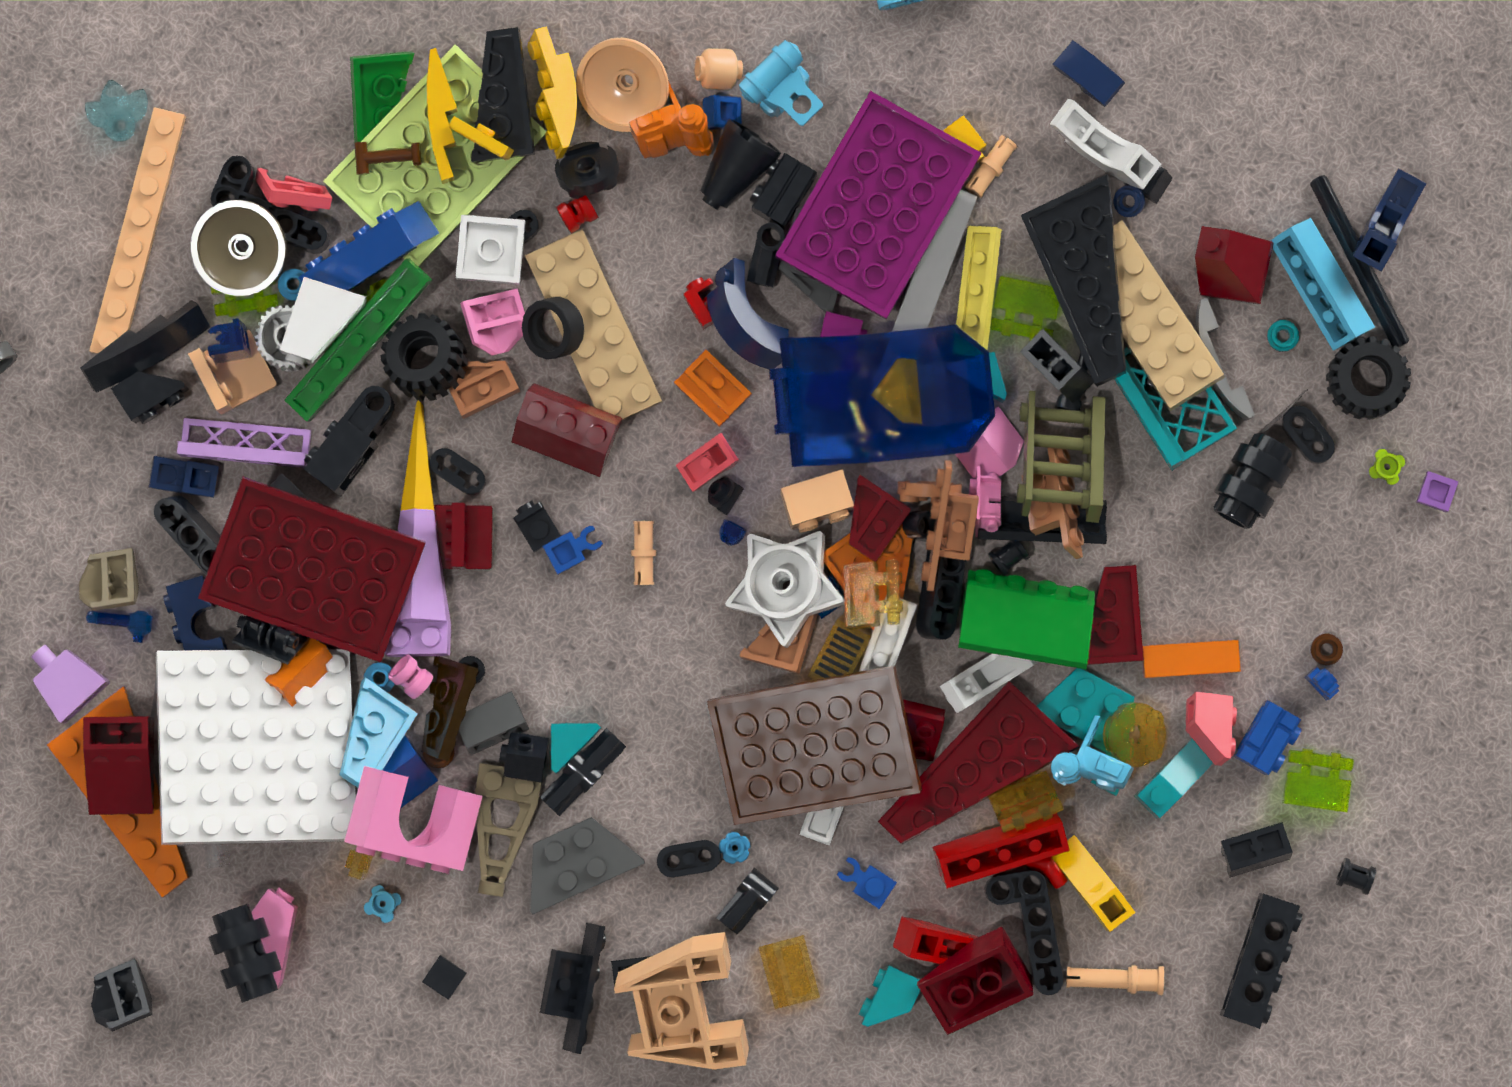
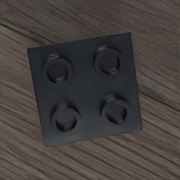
[232,615,310,665]

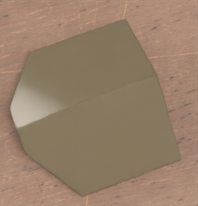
[79,548,139,611]

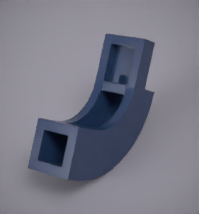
[1353,168,1427,272]
[707,258,790,370]

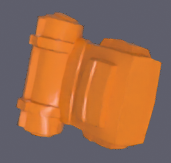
[629,81,714,158]

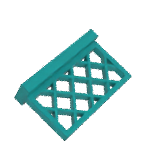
[1114,347,1237,471]

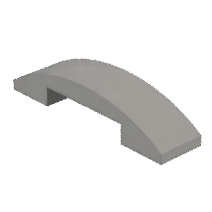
[1195,298,1255,421]

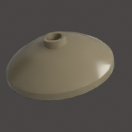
[191,200,286,296]

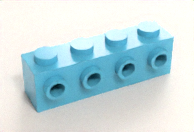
[1270,218,1375,351]

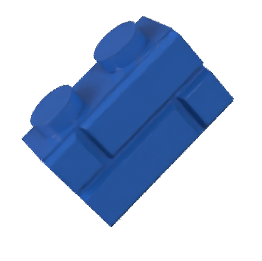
[1233,700,1302,775]

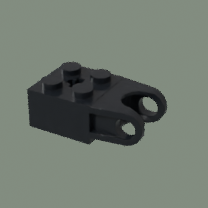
[304,386,395,497]

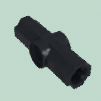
[540,728,626,816]

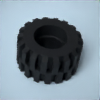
[380,313,468,401]
[1326,336,1411,420]

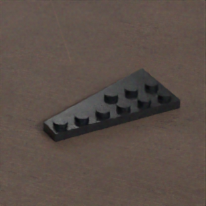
[1021,174,1126,387]

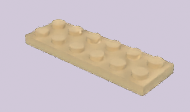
[1114,220,1225,411]
[525,229,662,420]

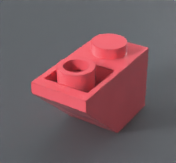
[1185,692,1237,766]

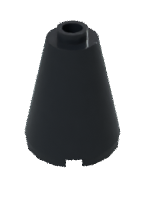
[700,118,782,210]

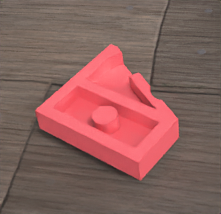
[255,168,332,211]

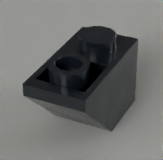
[111,372,189,424]

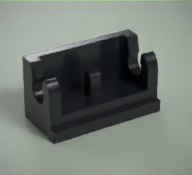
[1221,822,1293,878]

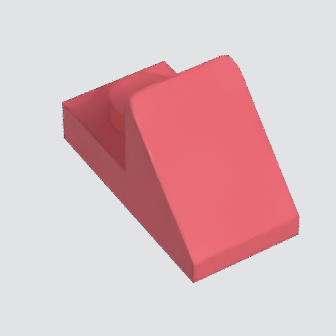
[676,433,739,492]

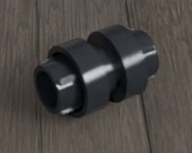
[1214,433,1292,529]
[208,904,282,1003]

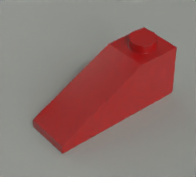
[893,916,978,964]

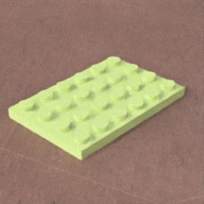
[323,45,546,267]

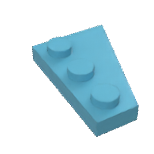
[339,677,418,788]

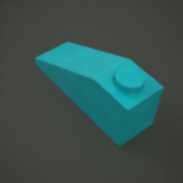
[1134,738,1213,819]

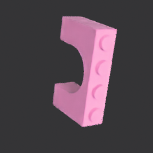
[344,766,483,874]

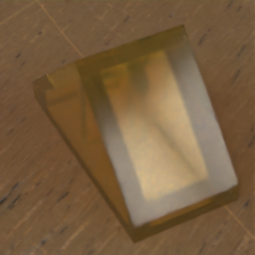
[871,358,922,424]

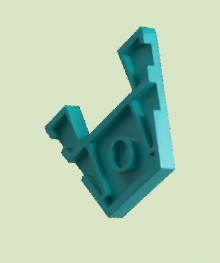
[1037,668,1135,796]

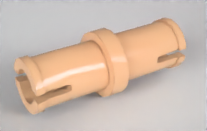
[965,135,1017,198]
[631,521,656,585]

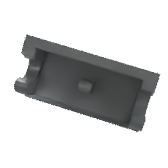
[459,691,529,755]

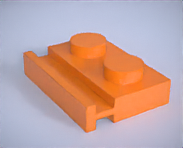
[674,350,752,427]

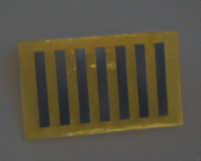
[807,619,871,680]

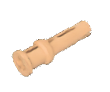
[1066,965,1164,995]

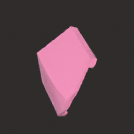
[460,288,525,356]
[947,406,1024,479]

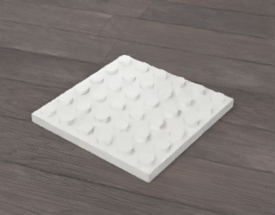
[156,649,356,845]

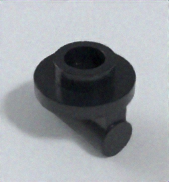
[708,477,744,515]

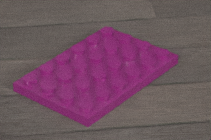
[775,91,981,320]

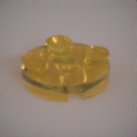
[1103,702,1166,767]

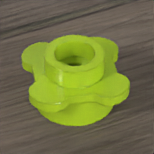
[1369,449,1405,485]

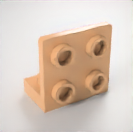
[188,330,277,415]

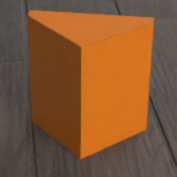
[264,638,333,707]

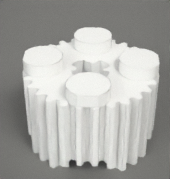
[255,305,311,372]

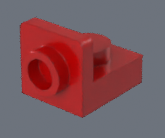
[683,277,714,330]

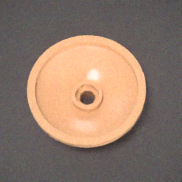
[576,38,669,132]

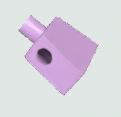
[31,645,110,724]

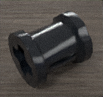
[988,540,1030,576]
[1336,858,1376,895]

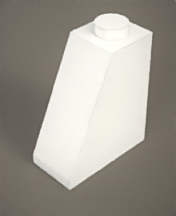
[280,277,367,366]

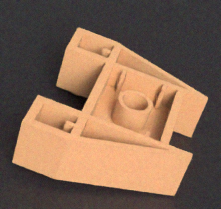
[614,932,749,1070]

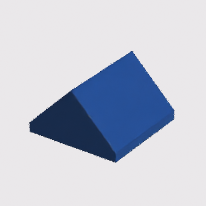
[383,735,439,809]

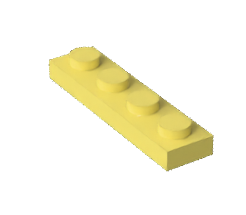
[953,226,1002,355]

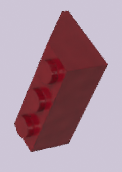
[511,383,622,477]

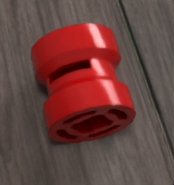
[555,195,599,234]

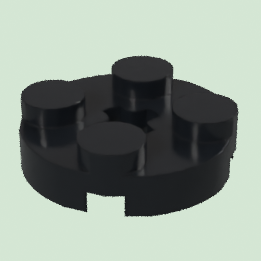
[555,141,620,199]

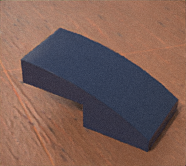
[1053,40,1125,107]
[148,456,219,498]

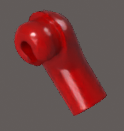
[1026,857,1068,889]

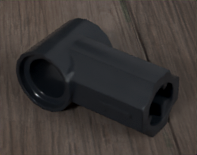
[747,223,785,288]
[716,868,779,935]

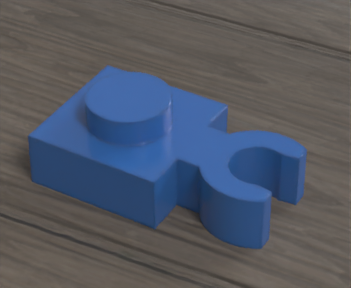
[543,526,603,575]
[1304,667,1340,700]
[837,857,897,909]

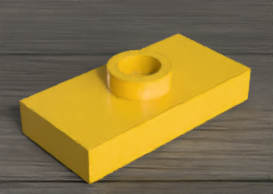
[448,116,514,160]

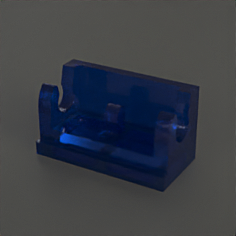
[208,318,252,364]

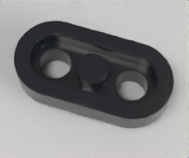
[1282,406,1335,464]
[657,840,721,878]

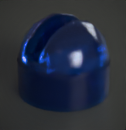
[719,519,747,546]

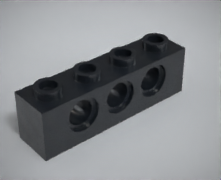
[1220,893,1302,1029]

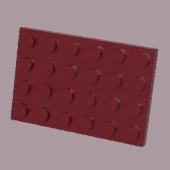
[198,476,426,662]

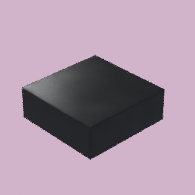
[422,955,467,1000]

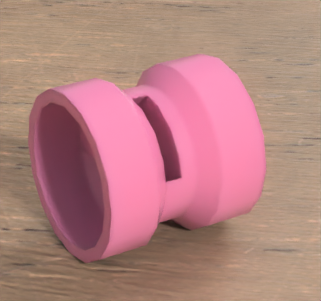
[388,654,433,699]

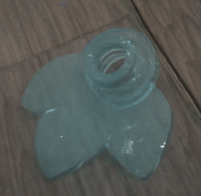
[85,80,148,142]

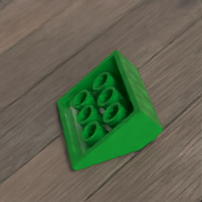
[958,569,1095,669]

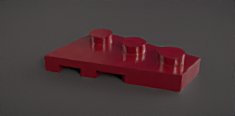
[1088,565,1144,665]

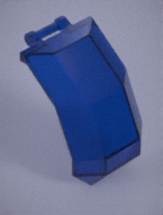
[769,324,995,467]

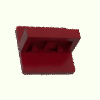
[434,503,493,570]
[903,699,946,761]

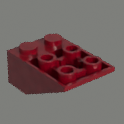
[83,716,154,815]

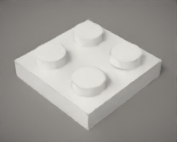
[456,215,525,285]

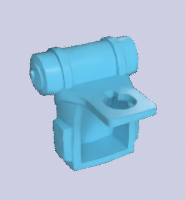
[739,40,823,126]
[1051,715,1134,792]

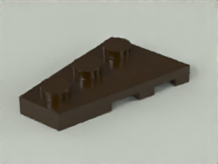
[421,656,478,761]

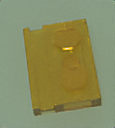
[759,935,820,1009]

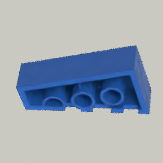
[298,201,439,291]

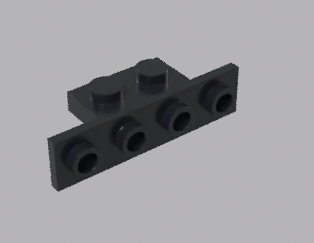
[539,923,606,1054]

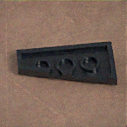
[471,27,535,163]

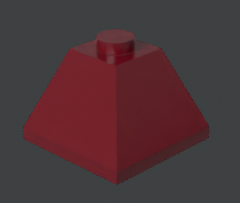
[1195,226,1274,304]

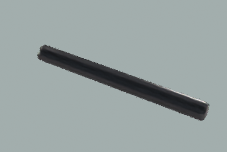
[1310,175,1409,347]

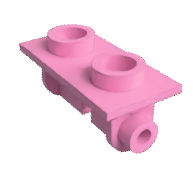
[969,466,1002,537]

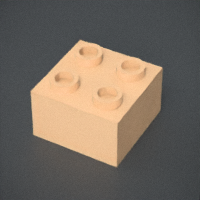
[780,469,854,533]

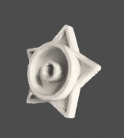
[725,531,846,648]

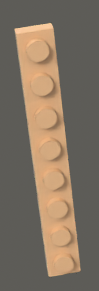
[89,107,186,354]

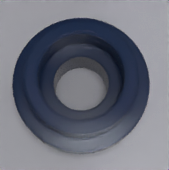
[1113,185,1145,217]

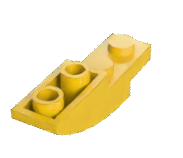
[528,26,577,159]

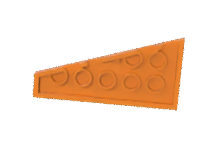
[47,686,189,898]

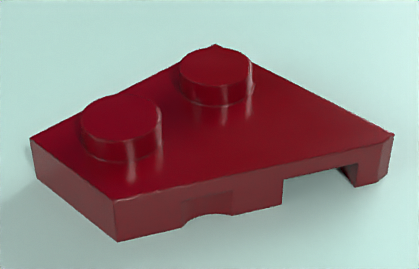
[849,475,911,563]

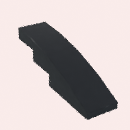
[80,300,210,393]

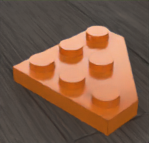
[824,524,913,631]

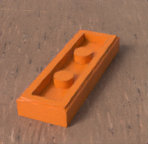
[1143,640,1241,678]

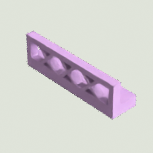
[177,418,311,468]

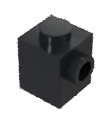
[499,732,549,783]

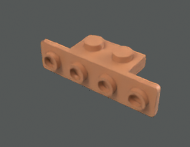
[1022,448,1084,559]
[921,460,979,591]

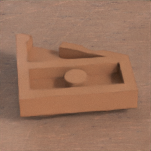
[449,361,521,419]
[739,613,818,674]

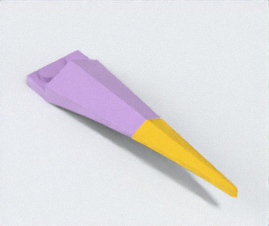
[385,400,451,657]

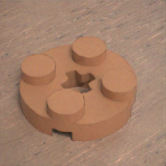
[897,481,962,503]

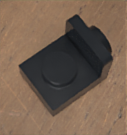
[513,501,561,553]

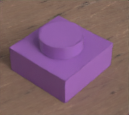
[1416,471,1458,512]

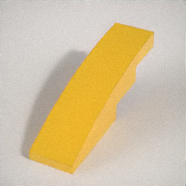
[427,48,457,184]

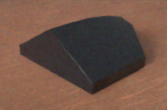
[91,958,152,1032]

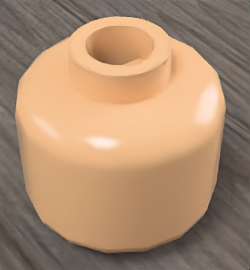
[694,48,743,90]

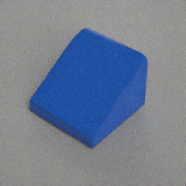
[703,95,742,130]

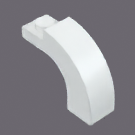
[1050,99,1161,189]
[940,654,1039,713]

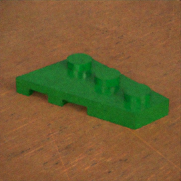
[350,51,415,143]

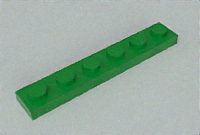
[284,258,432,422]

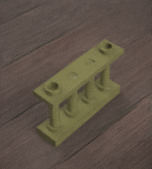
[1016,391,1105,523]

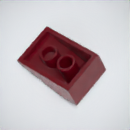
[917,926,1033,1035]

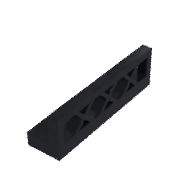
[978,496,1107,544]

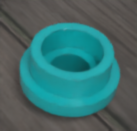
[1267,320,1299,352]

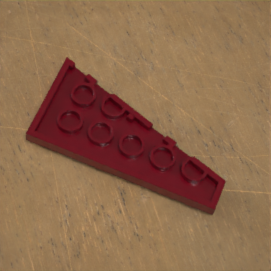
[878,681,1080,845]

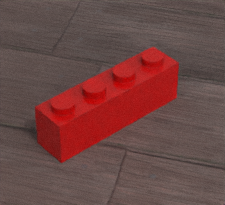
[932,810,1070,889]

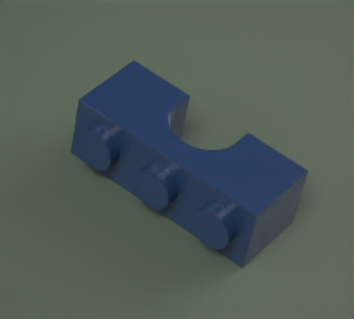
[163,575,228,651]

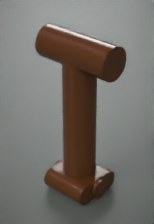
[354,142,422,175]

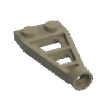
[475,763,543,897]

